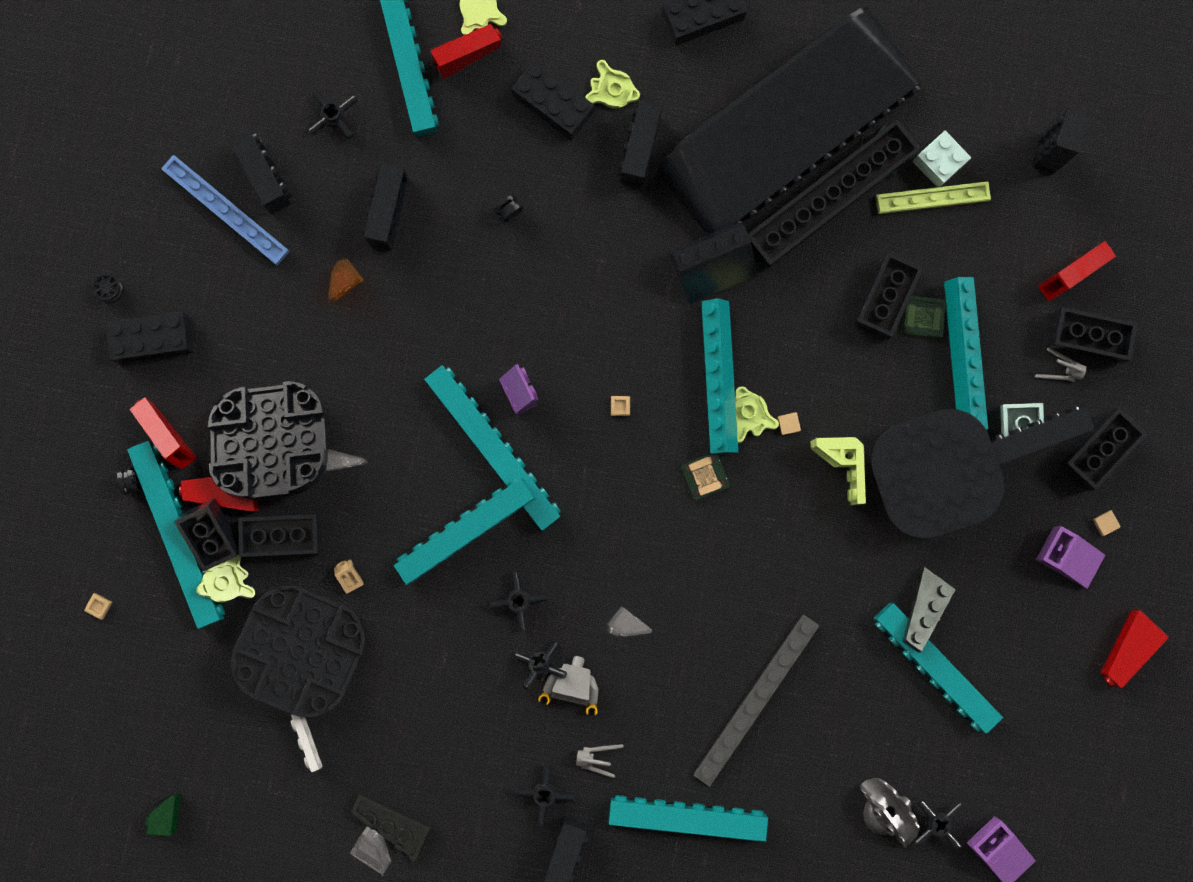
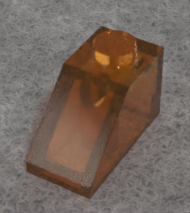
[328,259,364,303]

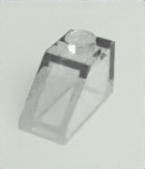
[607,606,652,637]
[350,826,391,875]

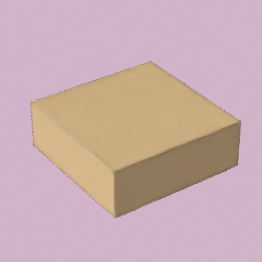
[611,396,630,416]
[777,412,801,435]
[1093,510,1120,536]
[84,593,112,620]

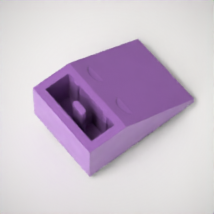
[499,364,539,415]
[1036,526,1105,589]
[967,816,1036,882]

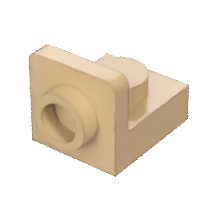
[334,559,364,594]

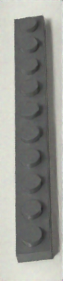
[693,614,820,787]

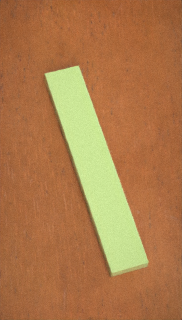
[875,182,991,215]

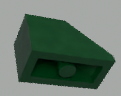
[145,793,180,836]

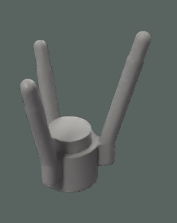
[1035,348,1086,382]
[576,744,623,778]

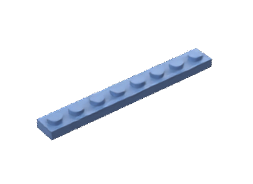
[161,155,290,266]

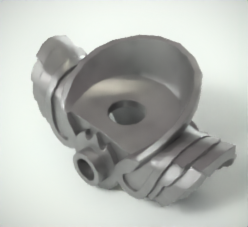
[860,778,920,848]

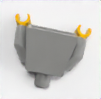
[538,656,599,715]

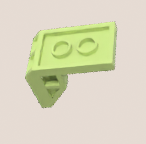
[810,437,866,505]

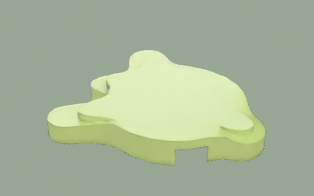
[460,0,507,35]
[585,60,640,109]
[735,386,779,443]
[197,554,255,603]

